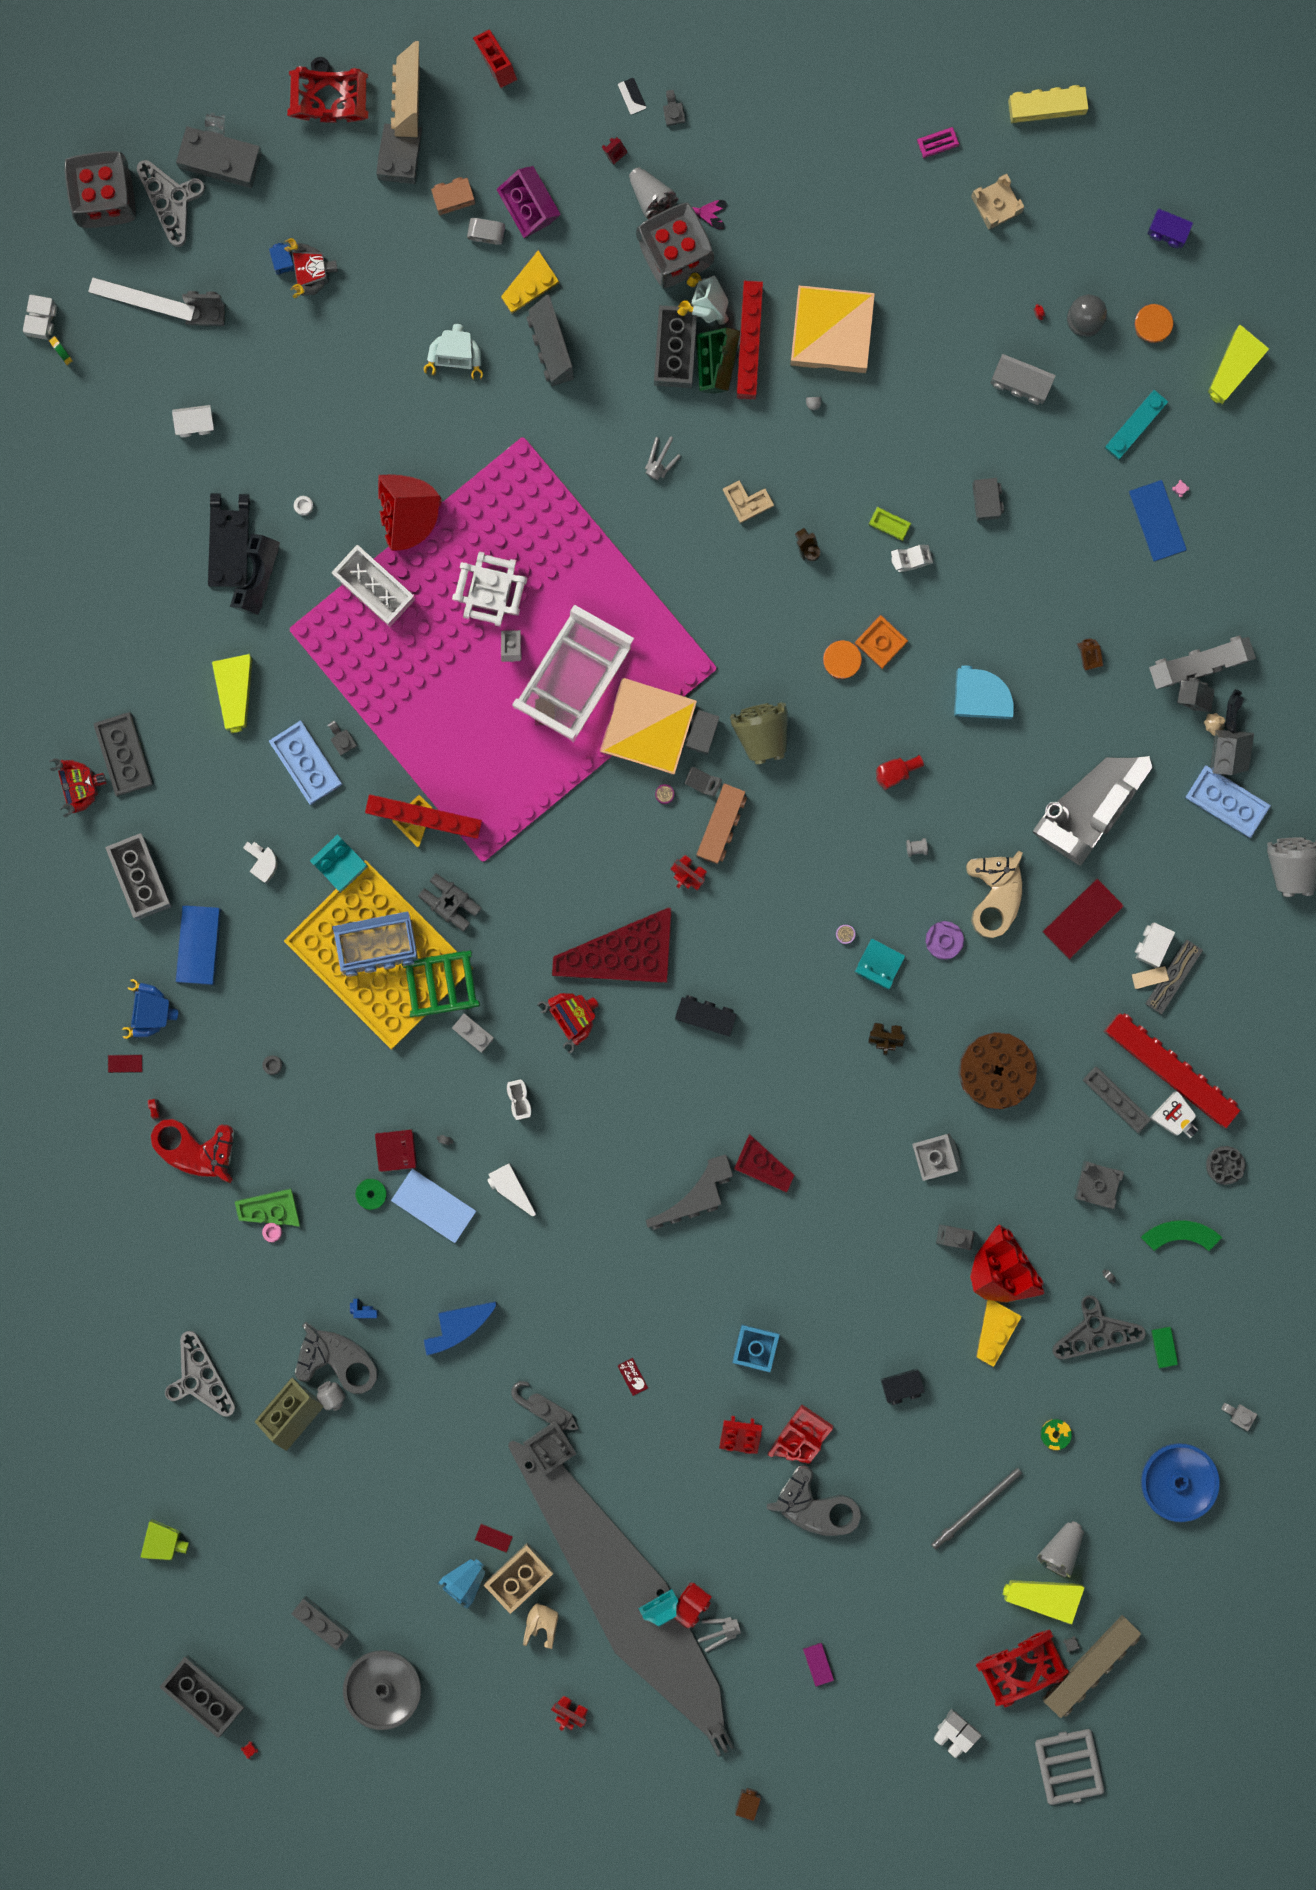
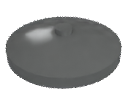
[343,1650,421,1730]

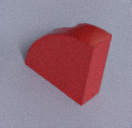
[148,1099,160,1119]

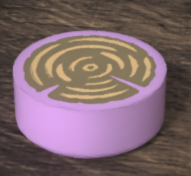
[836,925,855,944]

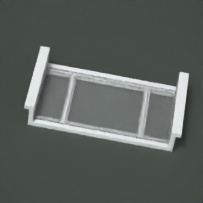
[512,605,634,743]

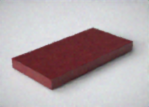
[1042,879,1124,959]

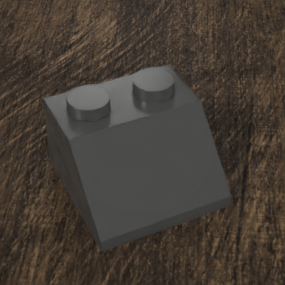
[1210,730,1254,775]

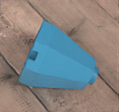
[437,1559,485,1609]

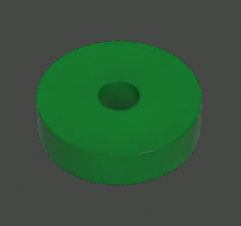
[355,1179,387,1210]

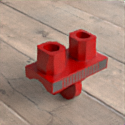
[670,855,707,890]
[551,1696,588,1731]

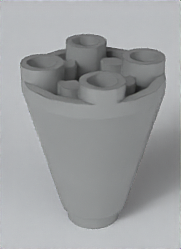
[629,167,678,219]

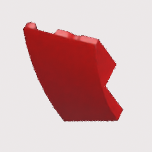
[768,1405,833,1464]

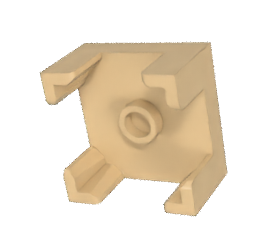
[971,174,1024,230]

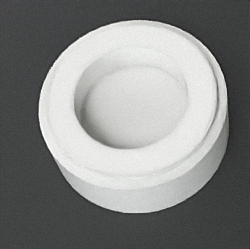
[294,496,314,516]

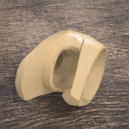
[523,1603,558,1649]

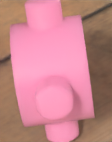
[1172,480,1189,497]

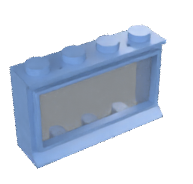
[332,911,419,977]

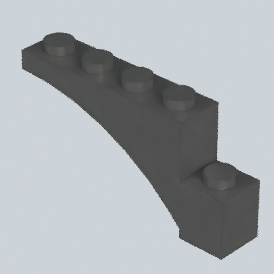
[646,1154,733,1230]

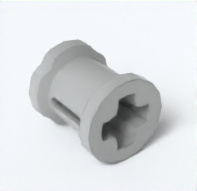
[906,838,928,857]

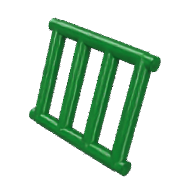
[402,950,480,1017]

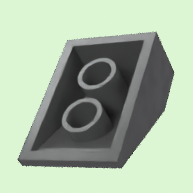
[376,123,422,184]

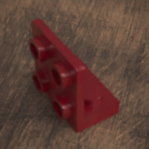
[375,1129,417,1172]

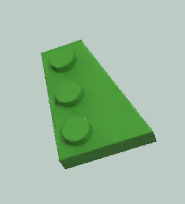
[235,1188,300,1227]

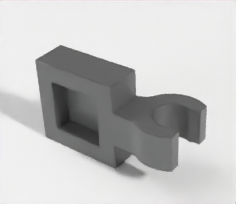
[663,90,685,126]
[328,721,357,756]

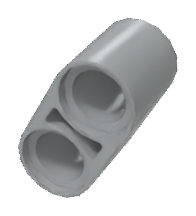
[467,218,505,245]

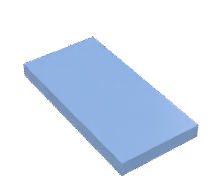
[269,720,342,805]
[1185,765,1271,838]
[391,1168,476,1243]

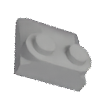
[912,1133,961,1181]

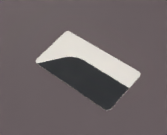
[618,78,646,114]

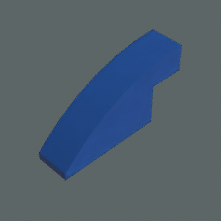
[424,1301,497,1356]

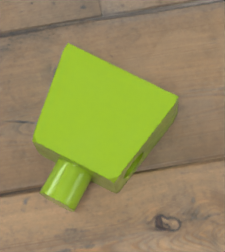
[140,1519,189,1560]

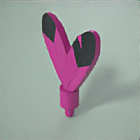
[692,200,727,229]

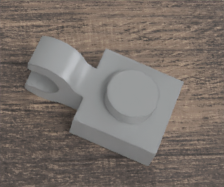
[1221,1403,1257,1431]

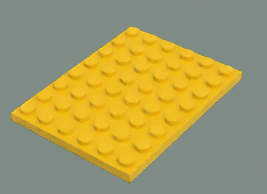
[284,860,474,1050]

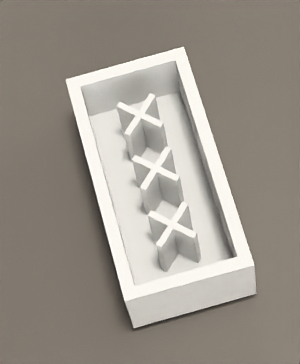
[331,545,415,627]

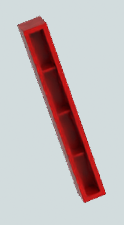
[1103,1013,1240,1128]

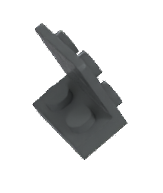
[182,291,225,326]

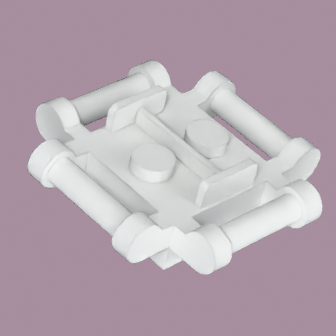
[452,551,528,627]

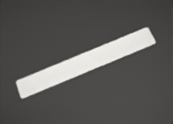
[88,278,195,321]

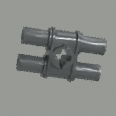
[418,873,482,932]

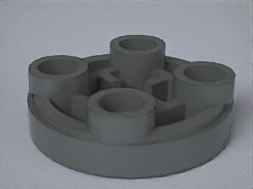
[1206,1146,1245,1185]

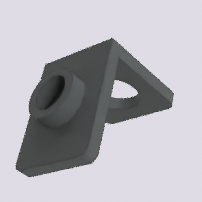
[685,767,722,796]

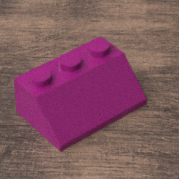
[496,166,561,238]

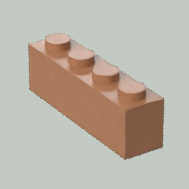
[696,784,747,865]

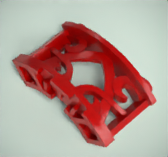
[287,66,368,123]
[976,1629,1069,1707]

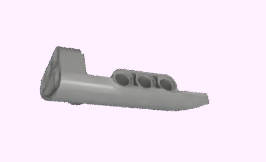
[1032,756,1153,866]

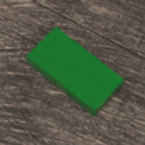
[1151,1326,1178,1368]

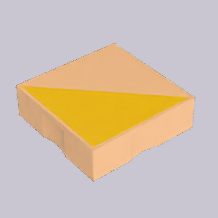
[790,285,875,373]
[600,678,697,774]

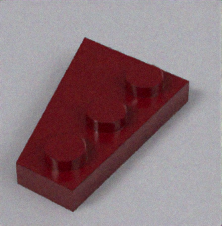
[734,1134,794,1192]

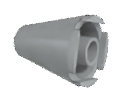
[1036,1521,1084,1578]

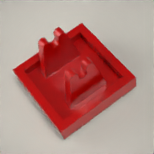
[719,1416,762,1454]

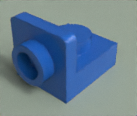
[350,1298,378,1318]

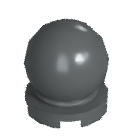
[1067,294,1107,337]

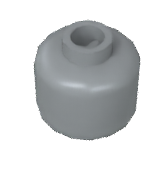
[317,1381,345,1411]

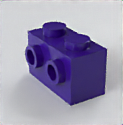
[1147,208,1193,248]

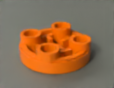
[1134,304,1173,343]
[823,640,862,679]

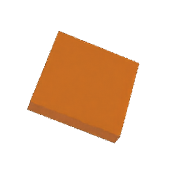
[854,615,908,669]

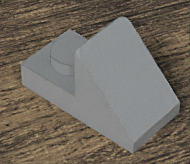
[501,630,521,662]

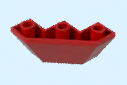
[970,1224,1044,1302]

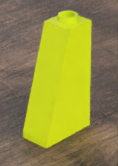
[1208,325,1269,404]
[212,654,252,733]
[1002,1580,1085,1624]

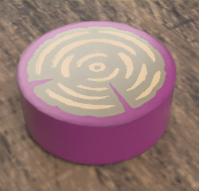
[655,784,674,804]

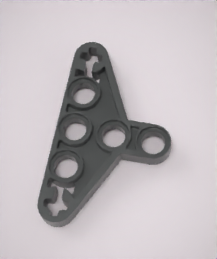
[1052,1295,1145,1359]

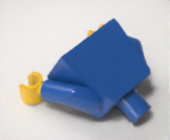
[122,979,178,1039]

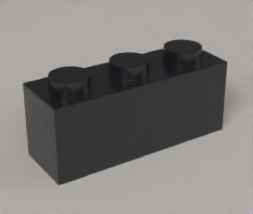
[675,995,737,1037]

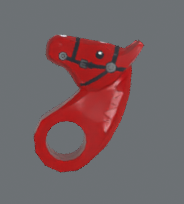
[151,1119,234,1183]

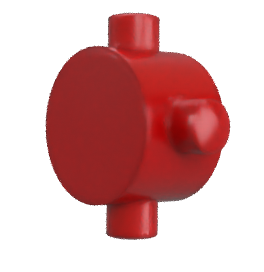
[1033,304,1045,320]
[241,1741,258,1759]

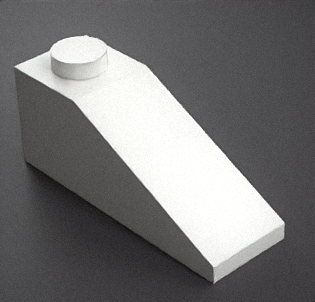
[487,1163,536,1216]

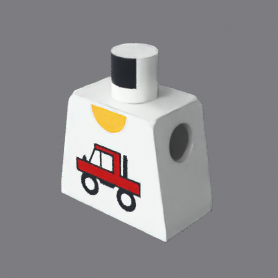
[1150,1091,1198,1138]

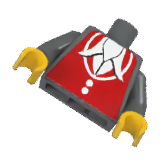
[284,238,338,298]

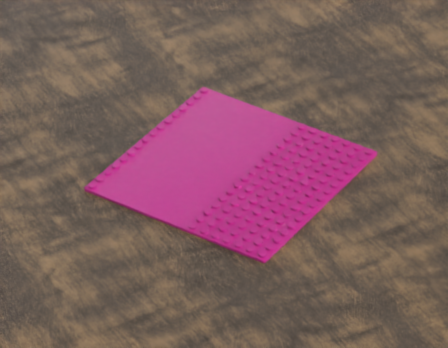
[290,438,716,862]

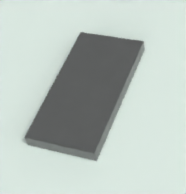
[93,712,153,797]

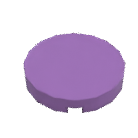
[925,921,964,960]

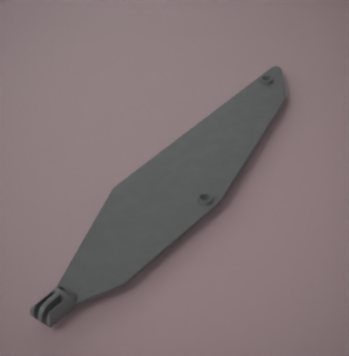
[508,1441,735,1757]

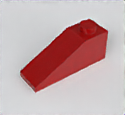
[473,29,517,88]

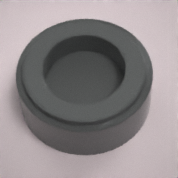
[262,1055,282,1075]

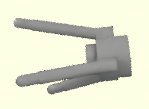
[645,436,681,481]
[698,1617,741,1652]

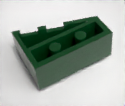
[696,328,740,394]

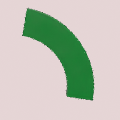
[1140,1220,1222,1251]

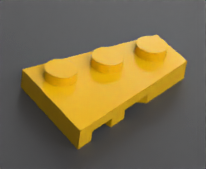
[501,250,559,314]
[976,1300,1022,1367]

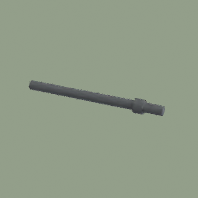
[931,1468,1022,1550]

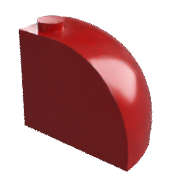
[378,475,442,551]

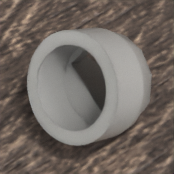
[806,397,821,410]

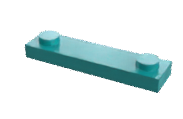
[1104,390,1168,460]

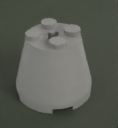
[1267,837,1316,897]

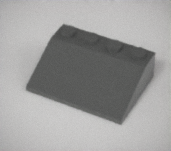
[526,295,573,386]

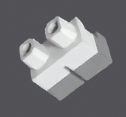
[934,1709,981,1758]

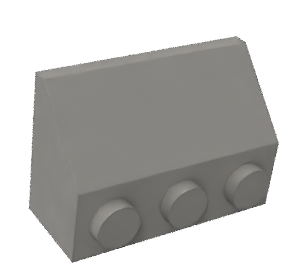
[990,354,1056,405]

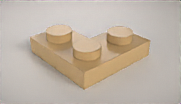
[722,480,774,523]

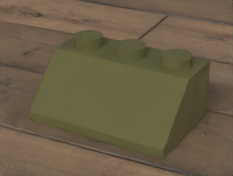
[255,1378,323,1451]

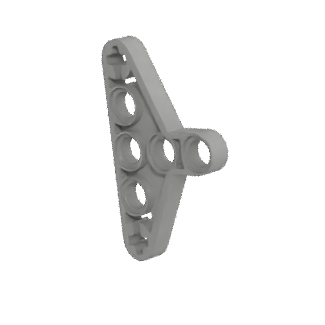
[137,160,205,247]
[165,1331,236,1417]

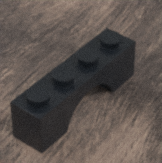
[230,534,280,615]

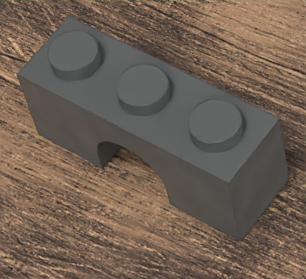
[291,1596,350,1651]

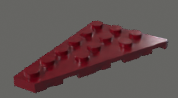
[552,908,671,983]

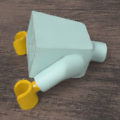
[677,273,729,325]
[424,324,483,380]

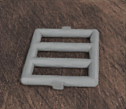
[1035,1729,1105,1805]

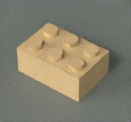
[484,1543,554,1614]

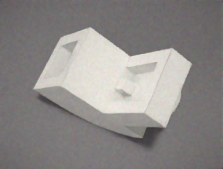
[891,545,933,572]
[243,842,278,884]

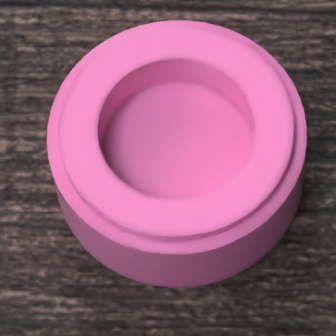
[262,1223,282,1242]

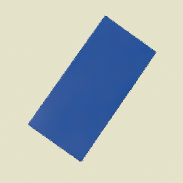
[1129,480,1187,561]

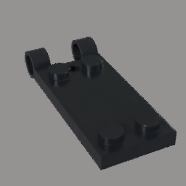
[208,493,250,588]

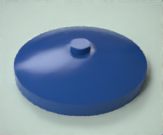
[1141,1443,1219,1522]

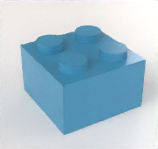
[732,1324,780,1372]

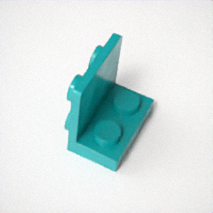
[310,834,368,892]
[854,939,905,990]

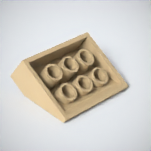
[391,41,420,137]

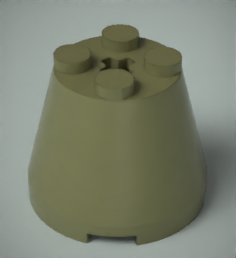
[730,702,788,764]

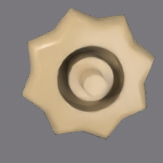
[1204,713,1226,735]

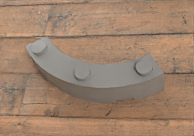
[1149,635,1256,689]

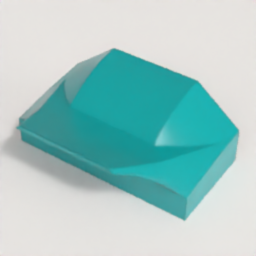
[638,1589,678,1626]

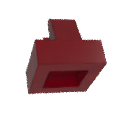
[602,137,628,164]

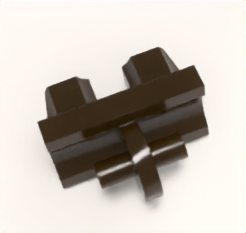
[795,528,821,561]
[868,1023,905,1056]

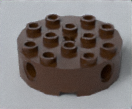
[958,1032,1037,1109]

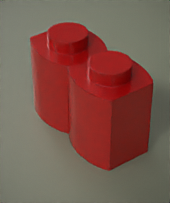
[674,1582,711,1628]

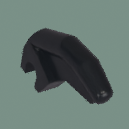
[1225,689,1244,733]

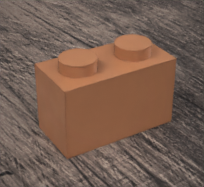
[431,177,475,215]

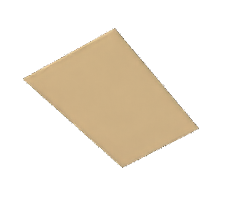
[1132,966,1169,989]

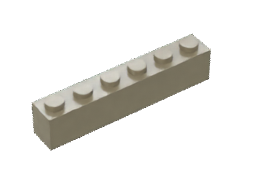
[1042,1615,1141,1718]

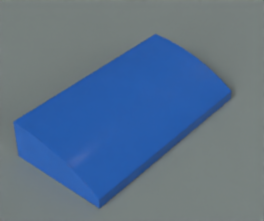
[176,906,221,985]

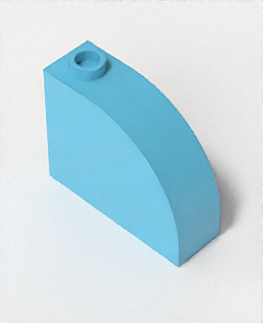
[954,666,1014,719]

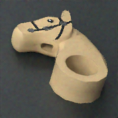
[966,851,1023,939]

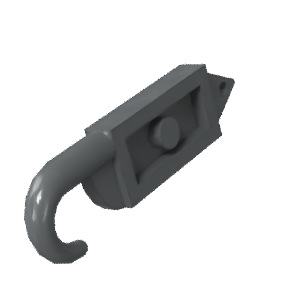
[511,1381,578,1431]

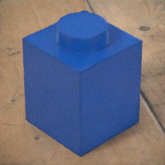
[269,243,294,275]

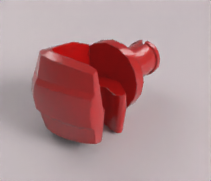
[876,755,924,790]

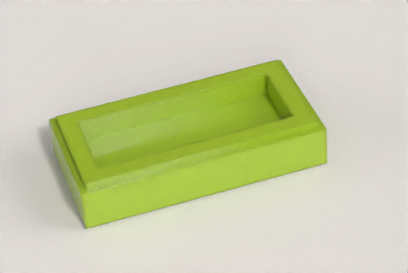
[869,507,911,541]

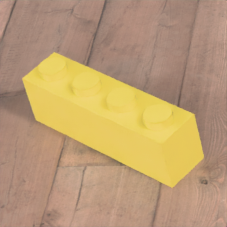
[1008,85,1088,123]

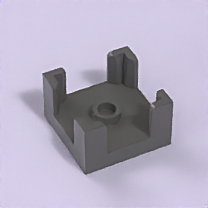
[1074,1161,1124,1209]

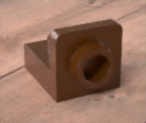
[1077,638,1103,670]

